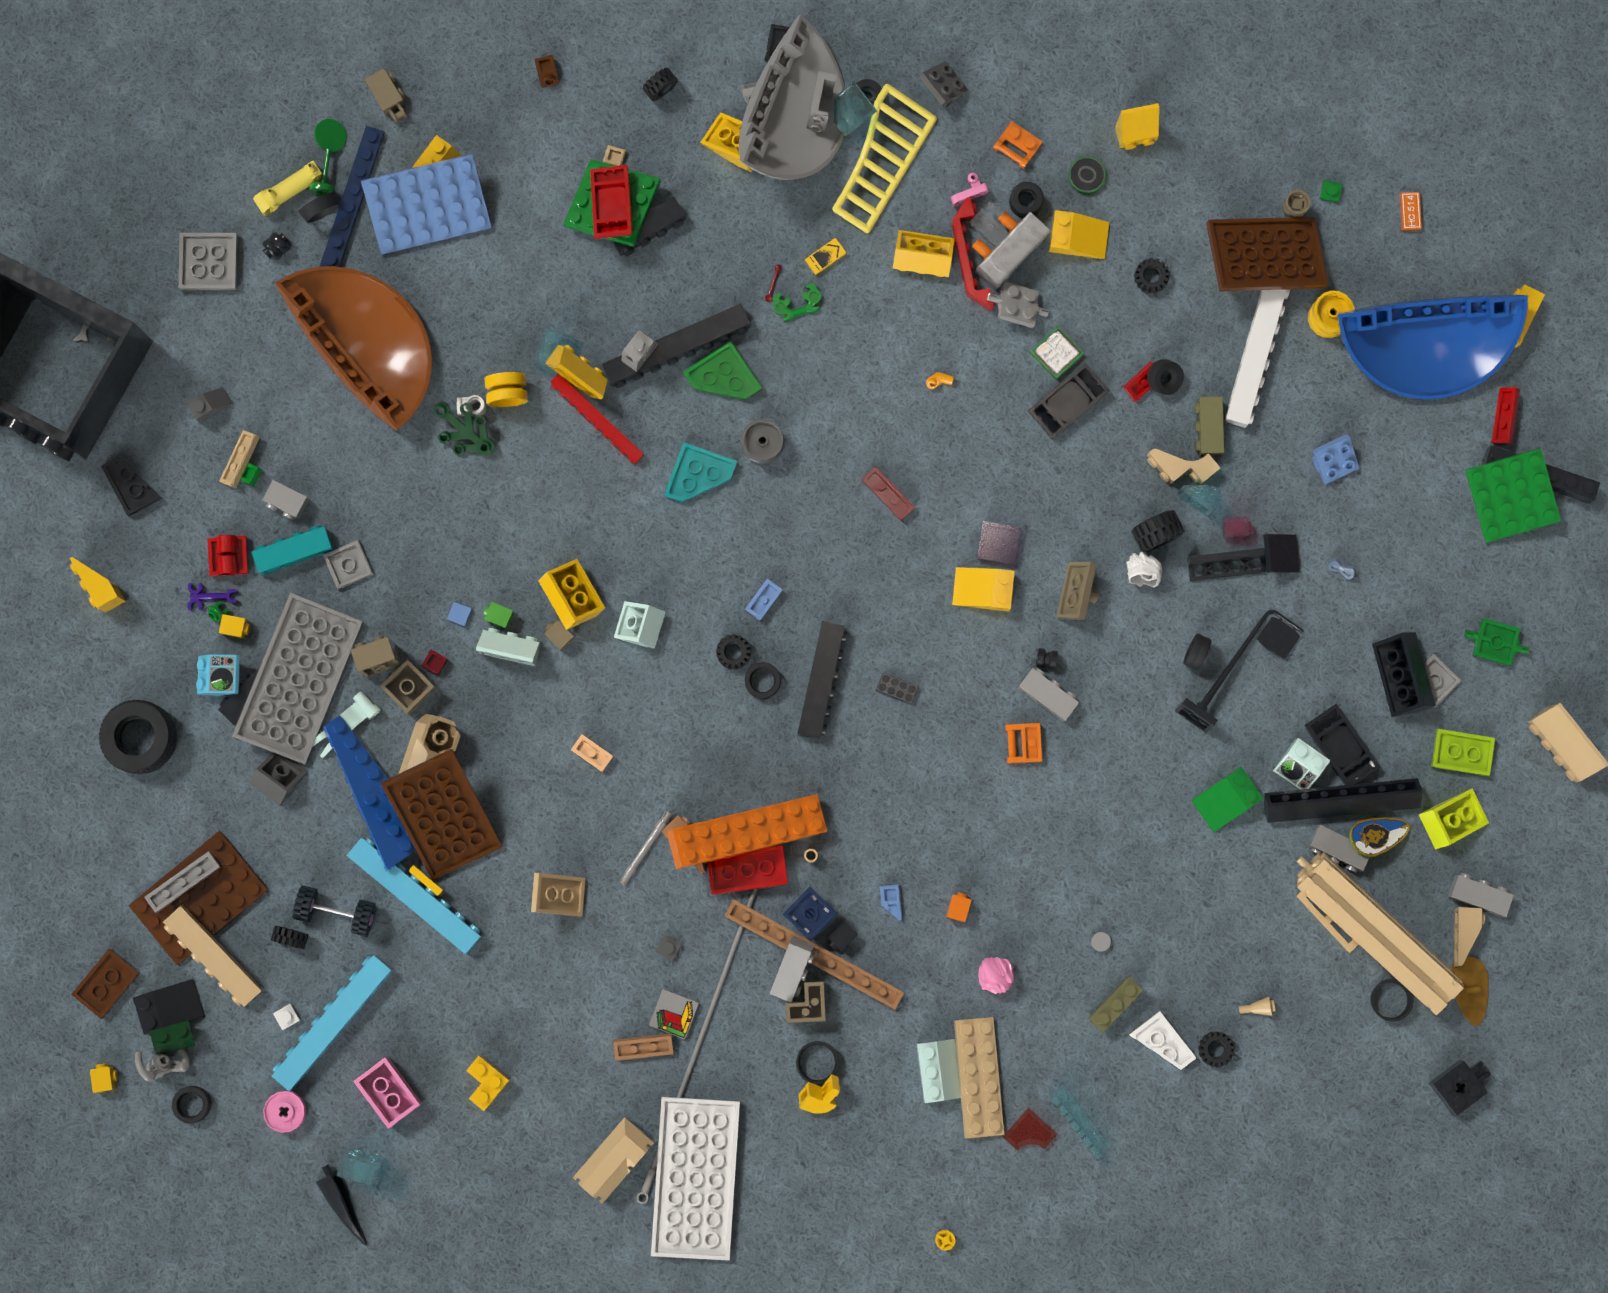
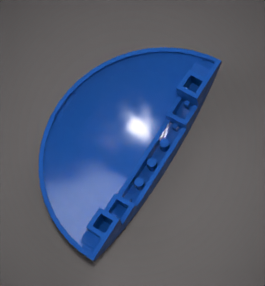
[1338,295,1528,399]

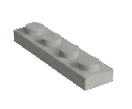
[145,851,221,913]

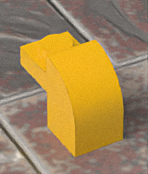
[798,1074,840,1114]

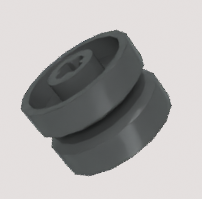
[742,419,783,465]

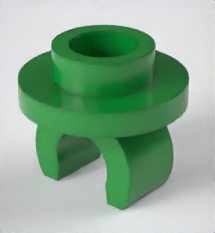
[208,601,229,622]

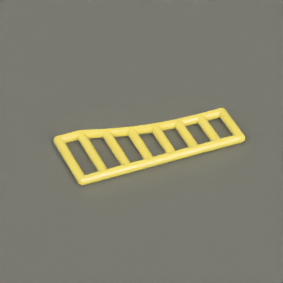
[832,84,937,233]

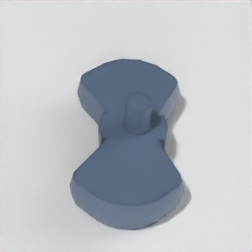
[1328,557,1356,580]

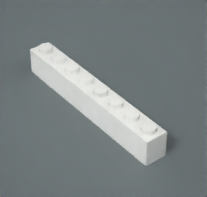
[1224,289,1290,428]

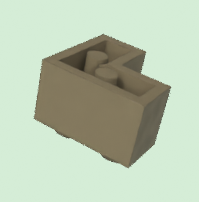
[786,982,826,1023]

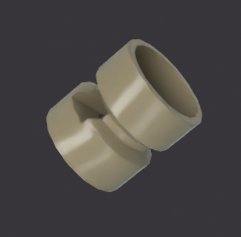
[1282,190,1310,218]

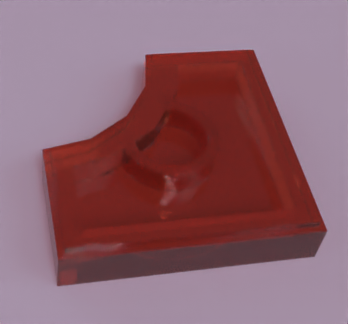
[1002,1108,1058,1150]

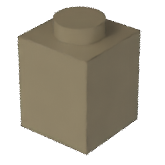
[544,620,575,651]

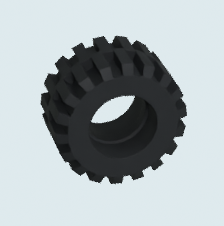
[1131,510,1185,552]

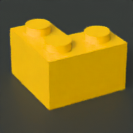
[466,1055,511,1111]

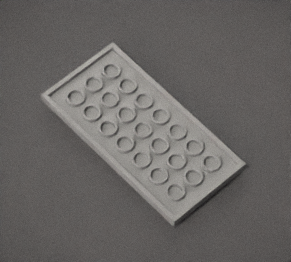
[232,593,363,764]

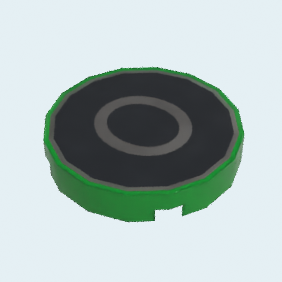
[1068,156,1106,194]

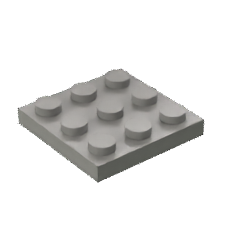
[178,233,238,290]

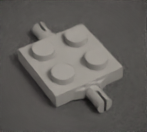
[987,281,1049,328]

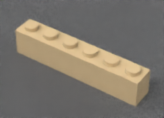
[163,904,263,1007]

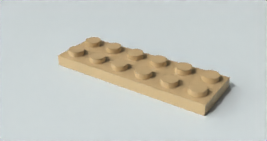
[954,1017,1004,1139]

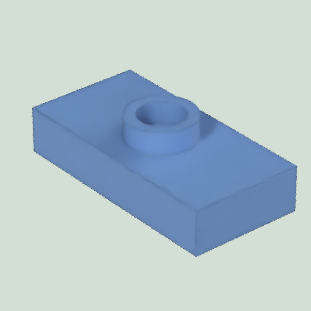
[745,579,783,621]

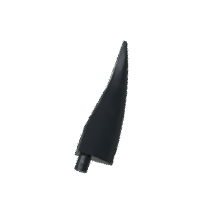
[316,1164,367,1245]

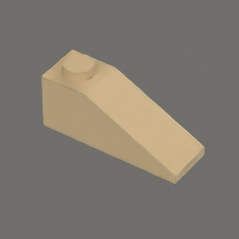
[1454,907,1485,967]

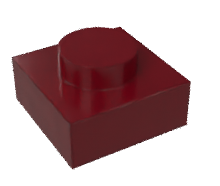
[421,649,448,676]

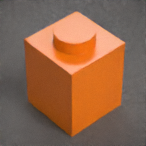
[946,892,972,923]

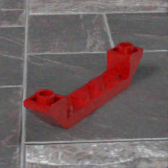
[951,197,996,311]

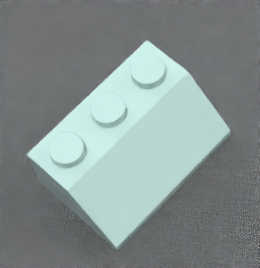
[476,628,541,666]
[917,1039,961,1103]

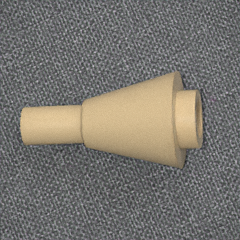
[1239,997,1276,1016]

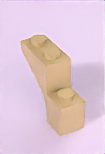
[1147,449,1220,485]

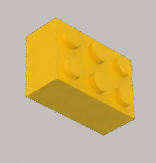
[538,559,605,630]

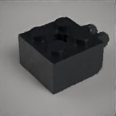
[1429,1060,1491,1116]

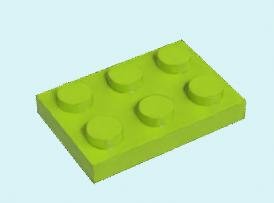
[1431,729,1495,776]

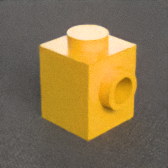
[90,1063,118,1093]

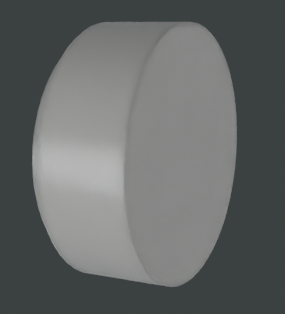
[1091,932,1111,952]

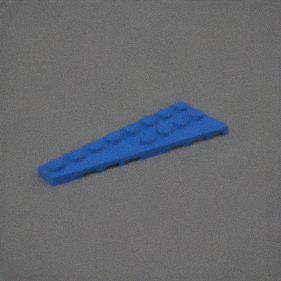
[323,715,416,871]

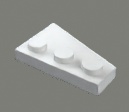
[1129,1011,1196,1070]

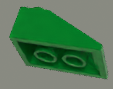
[1191,767,1264,832]

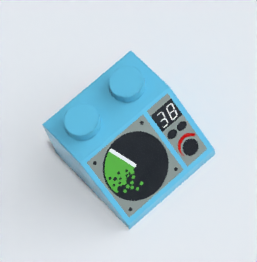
[196,655,240,696]

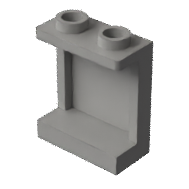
[806,71,837,132]

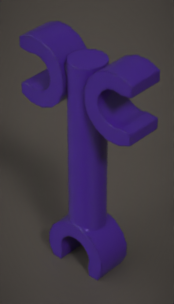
[188,583,238,611]

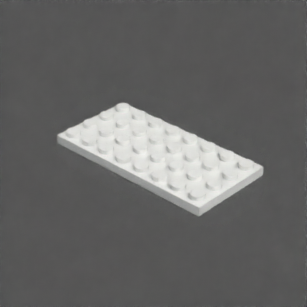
[651,1097,740,1260]

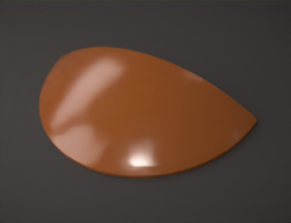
[275,266,432,431]

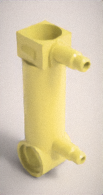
[253,161,323,216]

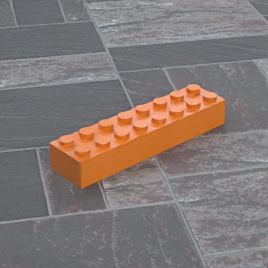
[667,794,827,870]

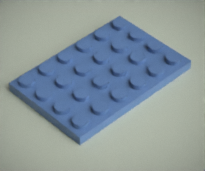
[361,153,491,255]

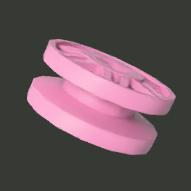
[263,1091,307,1133]

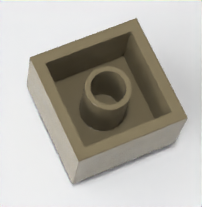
[380,659,437,716]

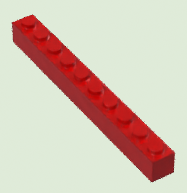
[550,374,644,464]

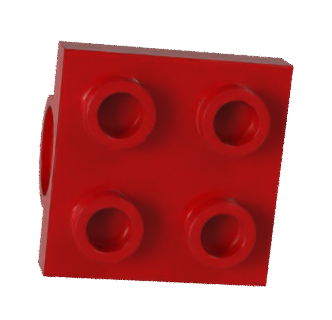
[207,535,249,577]

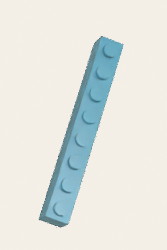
[346,837,482,954]
[271,955,393,1091]

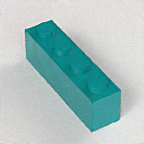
[252,525,334,575]

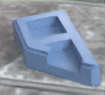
[880,884,902,921]

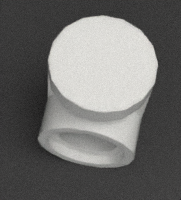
[457,395,486,417]

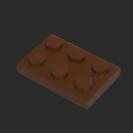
[71,949,140,1019]

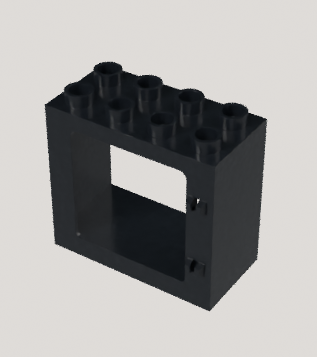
[0,253,153,462]

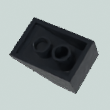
[133,979,204,1035]

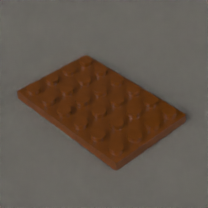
[1206,217,1329,292]
[381,749,502,880]
[128,831,268,965]

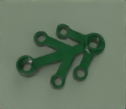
[433,402,495,456]

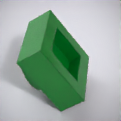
[1319,180,1343,203]
[240,463,263,487]

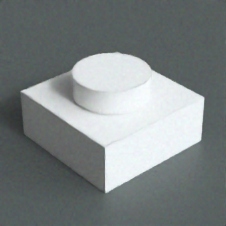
[273,1004,300,1030]

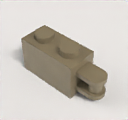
[364,68,407,124]

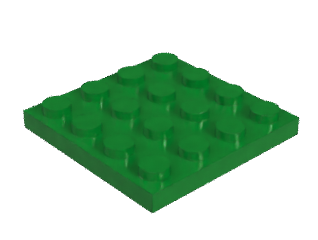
[563,159,661,247]
[1465,448,1561,543]

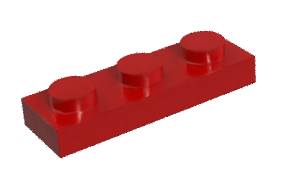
[1491,387,1520,445]

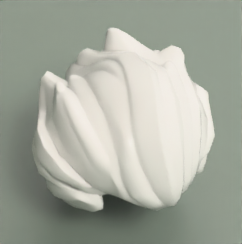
[1126,552,1163,588]

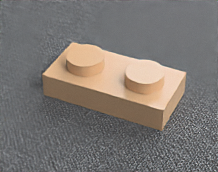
[571,734,613,772]

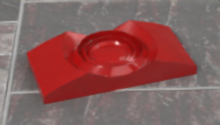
[590,165,633,239]

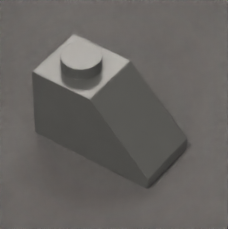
[186,387,233,424]

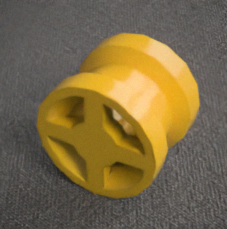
[935,1229,955,1251]

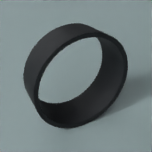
[298,192,340,223]
[1370,979,1414,1022]
[796,1041,839,1084]

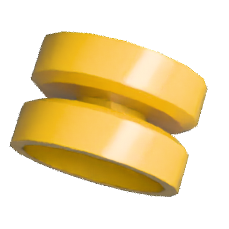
[1308,291,1355,338]
[484,372,528,407]

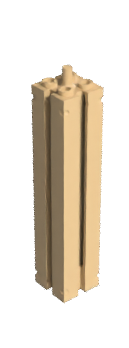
[1296,852,1464,1015]

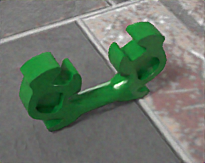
[772,283,821,321]

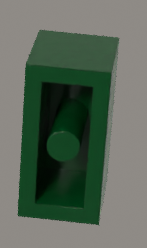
[150,1021,195,1055]

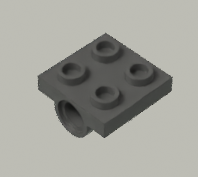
[919,61,968,107]

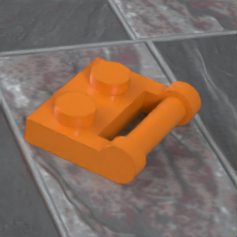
[993,121,1043,169]
[1005,723,1042,764]

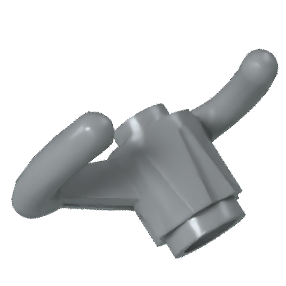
[135,1049,190,1081]

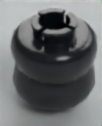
[262,232,290,260]

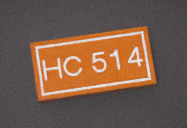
[1399,192,1422,231]

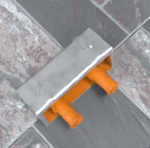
[972,211,1050,291]

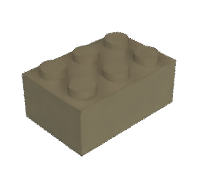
[351,636,402,678]

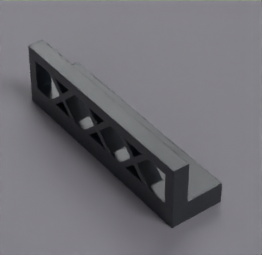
[1187,548,1266,581]

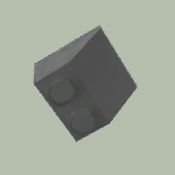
[249,752,308,806]

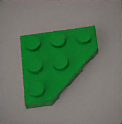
[683,341,762,400]

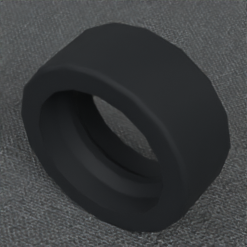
[744,662,781,699]
[172,1086,211,1123]

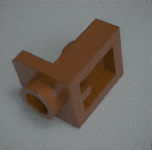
[534,55,559,88]

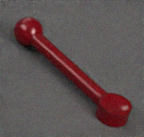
[765,264,782,302]

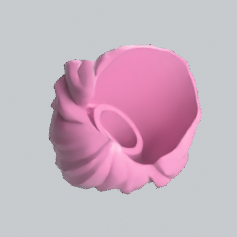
[978,957,1014,994]

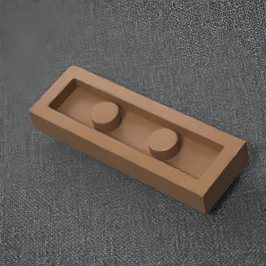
[613,1033,674,1061]

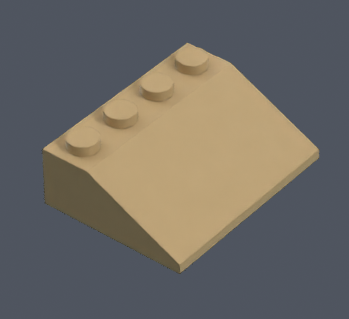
[1528,703,1608,782]

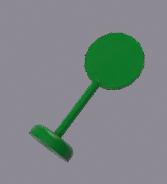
[309,119,347,196]

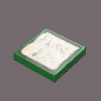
[1030,327,1084,380]

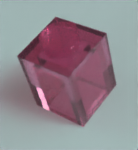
[1222,516,1252,539]

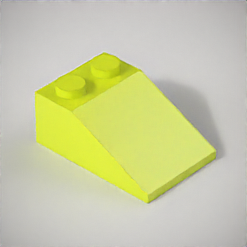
[1419,788,1489,850]

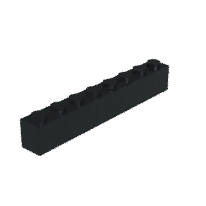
[602,303,751,388]
[1264,778,1423,823]

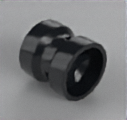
[1036,648,1058,670]

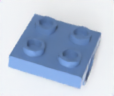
[1312,434,1359,484]

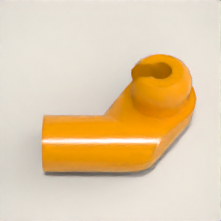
[926,372,954,389]

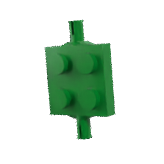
[1464,618,1530,666]

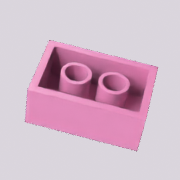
[353,1057,423,1129]

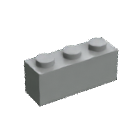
[1018,668,1079,722]
[1308,825,1370,873]
[1448,873,1514,917]
[770,937,815,1002]

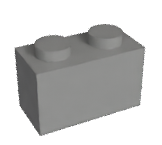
[262,480,310,520]

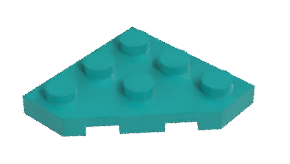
[664,442,737,503]

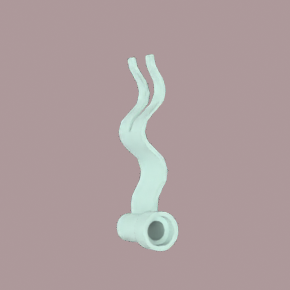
[312,691,381,758]

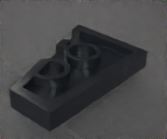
[101,457,163,517]

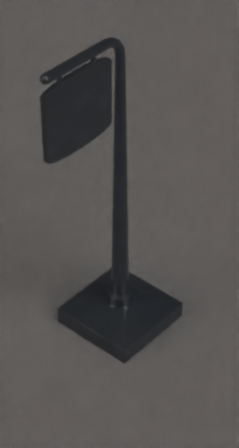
[1175,610,1304,733]

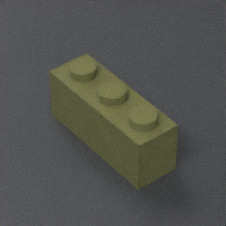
[1194,397,1224,456]
[1087,977,1143,1033]

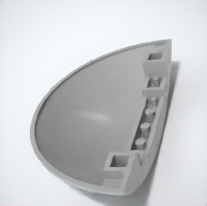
[739,14,847,180]

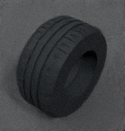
[99,700,177,774]

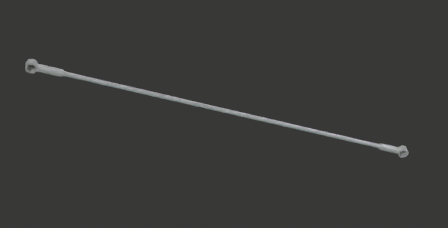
[637,846,773,1204]

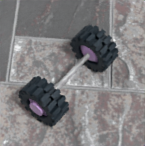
[292,885,376,937]

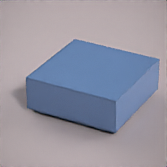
[447,602,472,627]

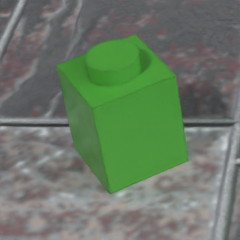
[483,602,515,630]

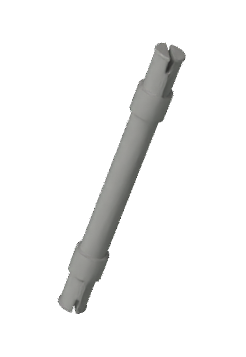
[619,811,672,886]

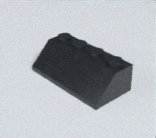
[1372,632,1436,717]

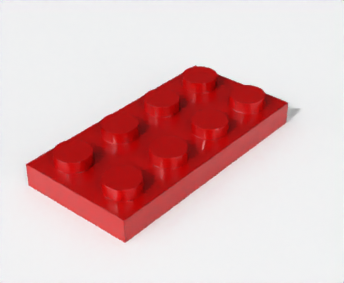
[707,845,789,895]

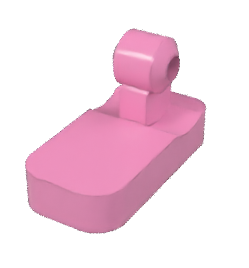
[951,173,989,207]

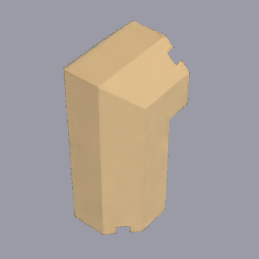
[399,714,460,773]
[573,1117,655,1203]

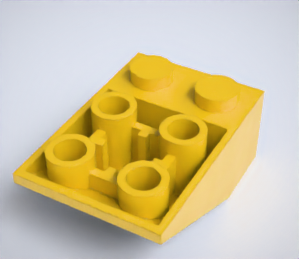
[69,557,126,613]

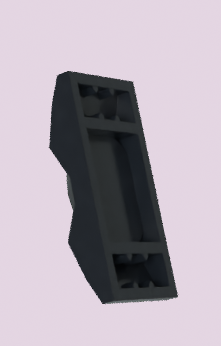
[1028,362,1110,440]
[1304,703,1380,785]

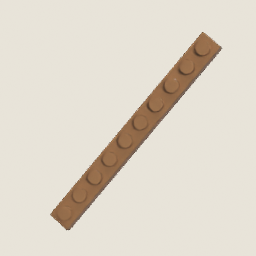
[725,899,904,1010]

